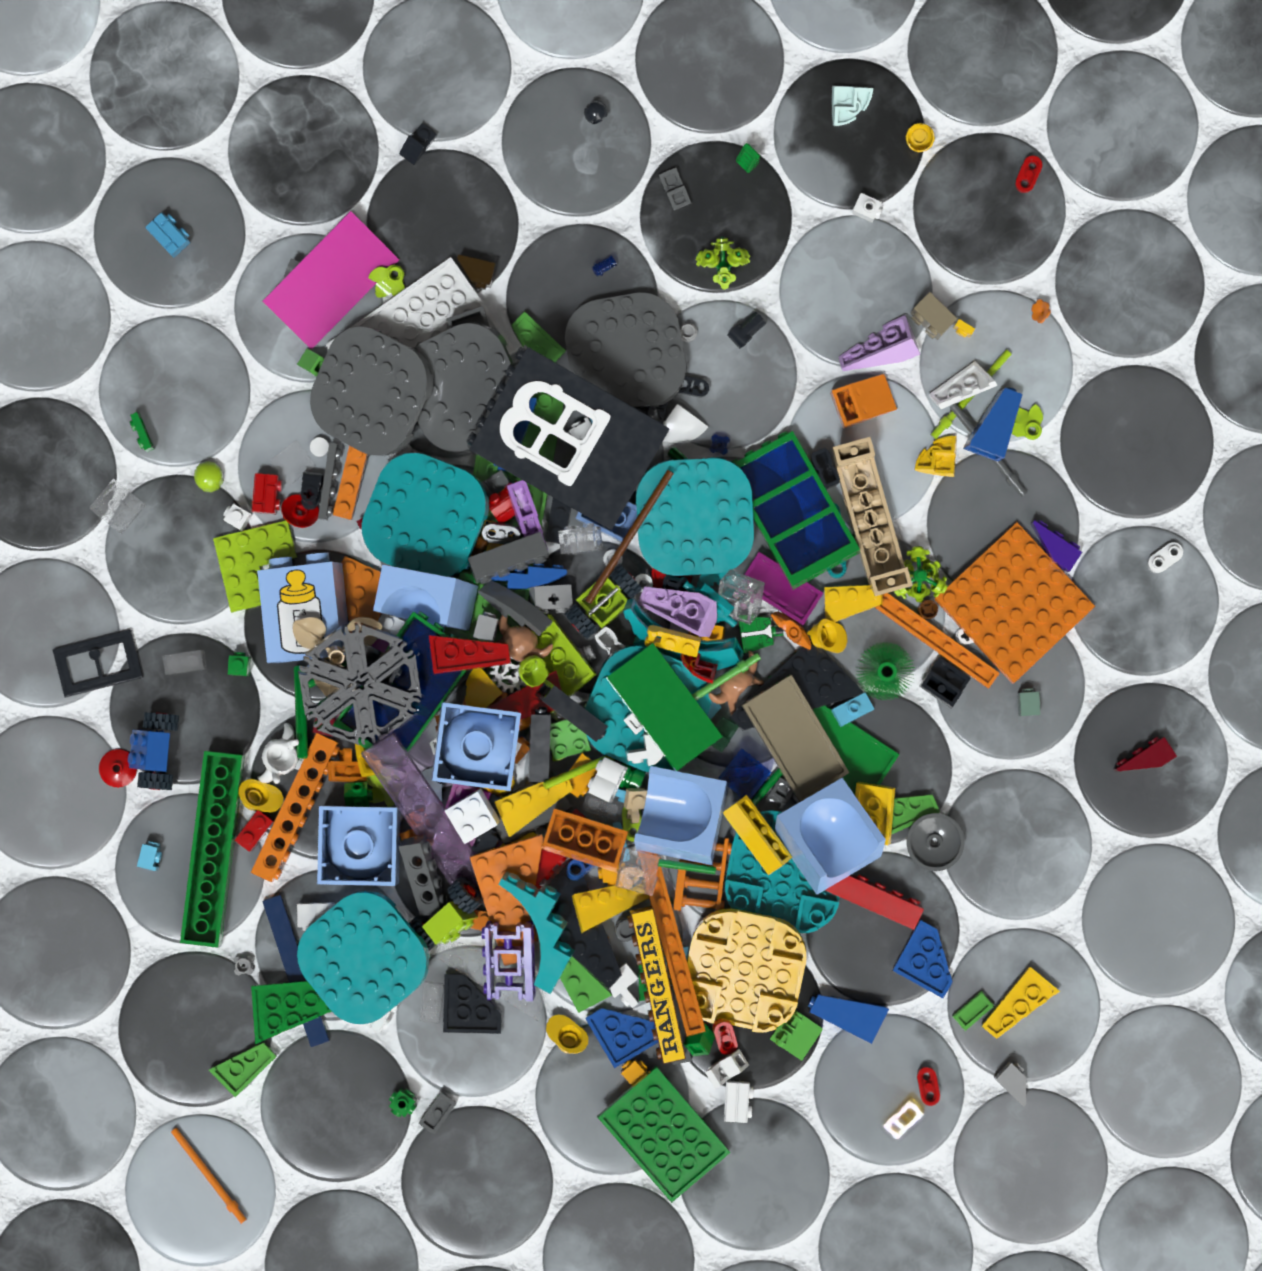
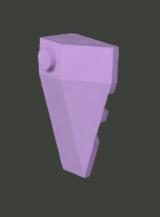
[838,315,920,371]
[638,587,717,637]

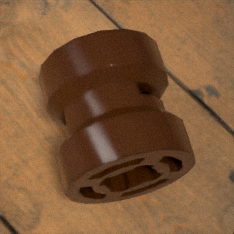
[918,600,938,620]

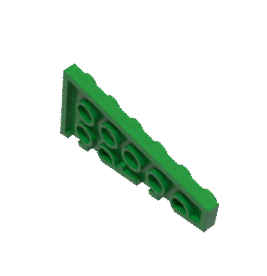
[251,981,332,1044]

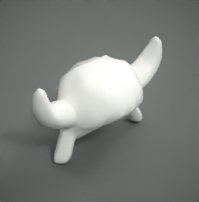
[257,723,299,784]

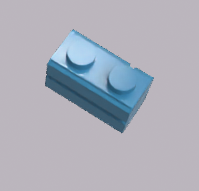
[145,212,190,258]

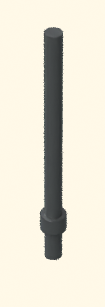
[950,403,1027,497]

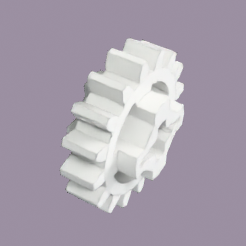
[488,657,526,693]

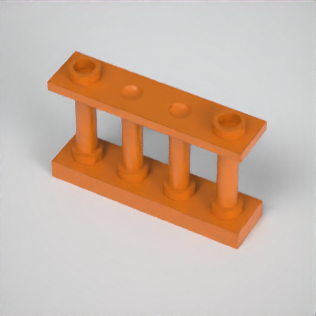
[673,838,732,911]

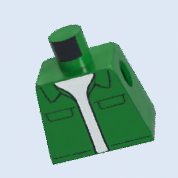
[738,617,784,654]

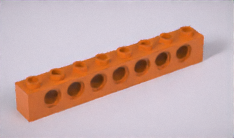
[251,733,340,882]

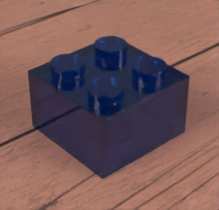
[717,748,772,799]

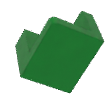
[684,1024,715,1056]

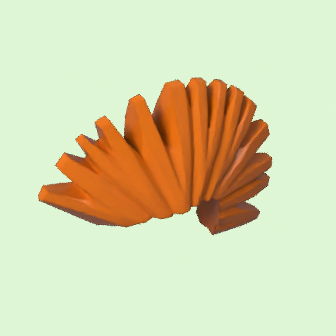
[771,611,811,650]

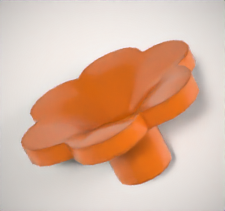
[1031,299,1051,323]

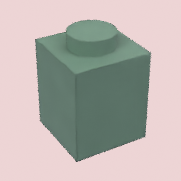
[1017,688,1041,716]

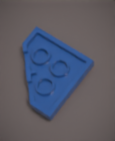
[892,920,953,999]
[585,1008,658,1068]

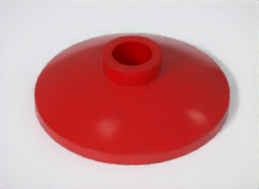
[281,495,319,528]
[99,749,137,788]

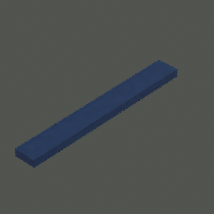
[262,895,330,1047]

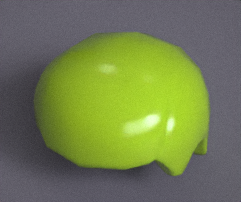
[194,461,224,492]
[518,655,549,687]

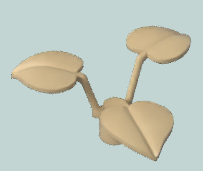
[292,617,382,697]

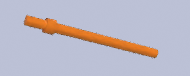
[171,1127,247,1224]

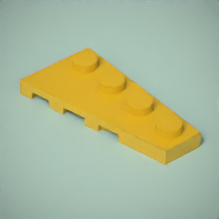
[495,772,573,837]
[572,879,649,933]
[981,966,1060,1039]

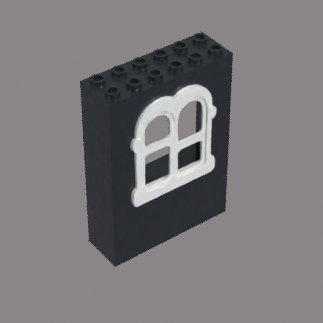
[466,345,670,530]

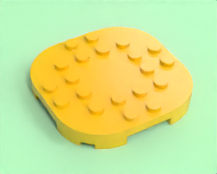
[687,909,806,1032]

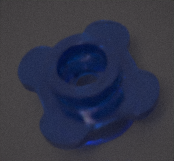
[709,434,730,455]

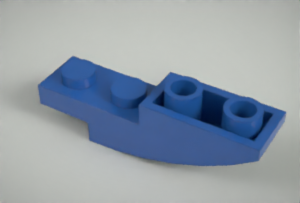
[491,564,567,589]

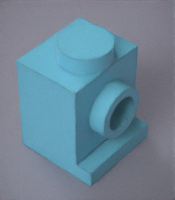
[137,841,162,871]

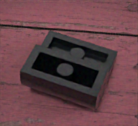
[919,657,971,708]

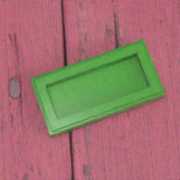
[952,991,994,1031]

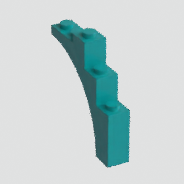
[623,598,744,671]
[498,872,575,994]

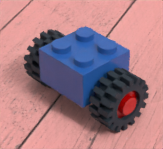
[128,712,179,790]

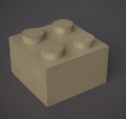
[910,292,957,340]

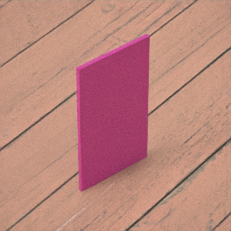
[262,211,399,350]

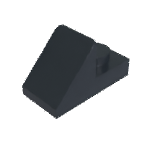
[399,123,437,165]

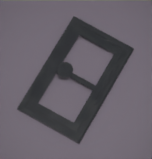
[53,630,143,698]

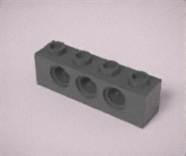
[399,835,447,916]

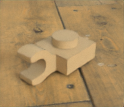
[624,788,647,823]

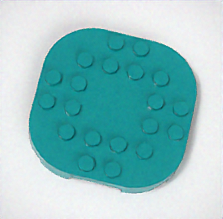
[362,453,489,577]
[636,457,754,576]
[584,645,711,772]
[725,810,840,933]
[297,891,430,1024]

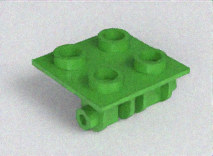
[550,719,591,760]
[770,1010,823,1061]

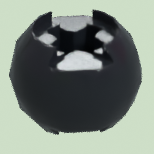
[584,101,608,124]

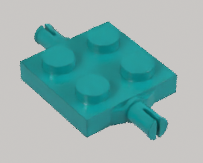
[682,581,738,628]

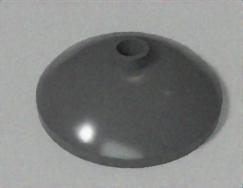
[906,813,964,871]

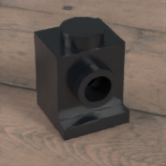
[471,829,501,853]

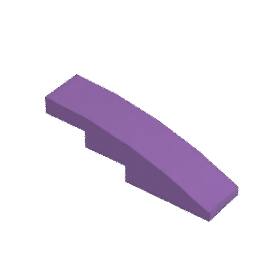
[507,480,548,550]

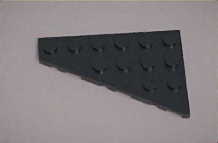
[729,639,863,731]
[530,859,622,990]

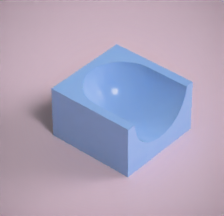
[373,565,478,631]
[431,703,521,791]
[634,766,728,865]
[774,778,886,894]
[317,805,401,886]

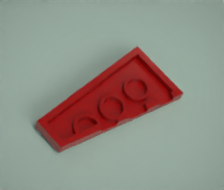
[429,635,511,674]
[487,670,562,719]

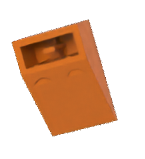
[830,374,897,429]

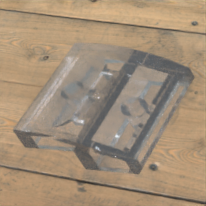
[616,847,661,896]

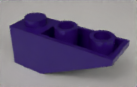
[1030,520,1083,572]

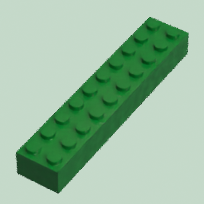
[180,751,245,948]

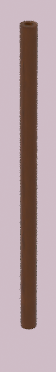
[585,469,674,604]

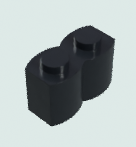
[811,448,840,490]

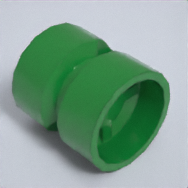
[619,762,646,789]

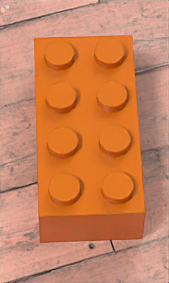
[542,809,628,872]

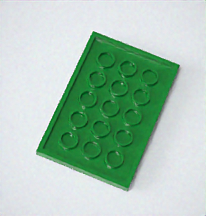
[597,1066,730,1203]

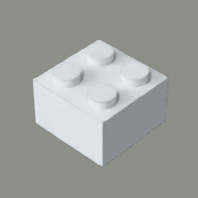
[445,788,500,844]

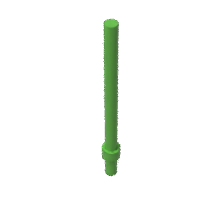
[691,653,761,700]

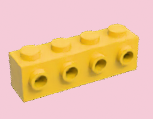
[722,795,792,875]

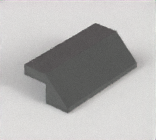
[491,770,573,845]

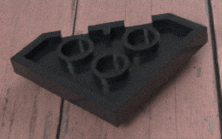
[443,974,502,1034]

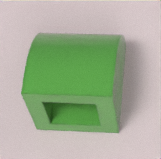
[297,349,324,377]

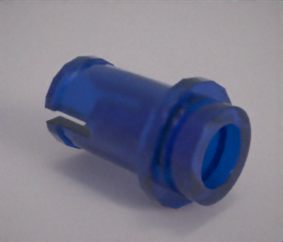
[591,255,617,277]

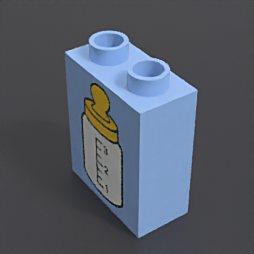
[257,553,348,663]

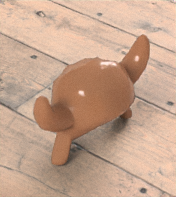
[496,615,553,662]
[709,651,764,715]

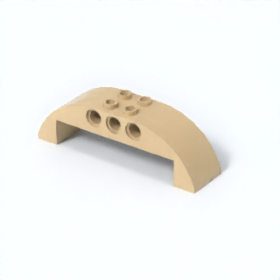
[833,437,913,596]

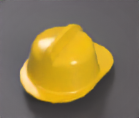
[807,619,847,653]
[239,779,284,812]
[546,1015,588,1054]

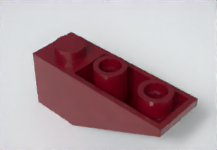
[1114,736,1177,771]

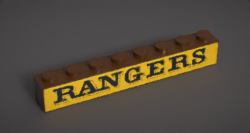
[627,906,686,1064]

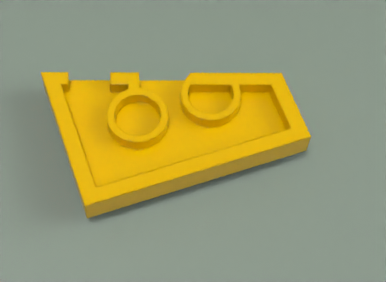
[824,585,883,622]

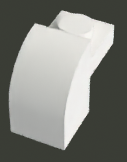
[626,733,663,766]
[610,962,639,1008]
[705,1049,749,1089]

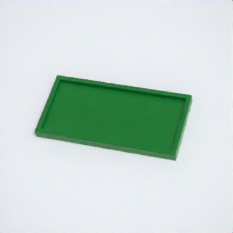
[606,643,723,772]
[812,706,900,794]

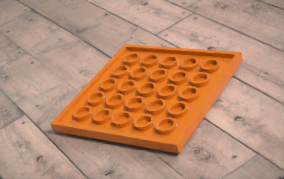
[934,522,1095,684]

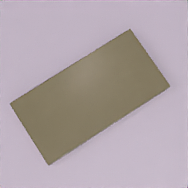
[741,674,849,802]

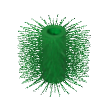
[855,642,916,701]

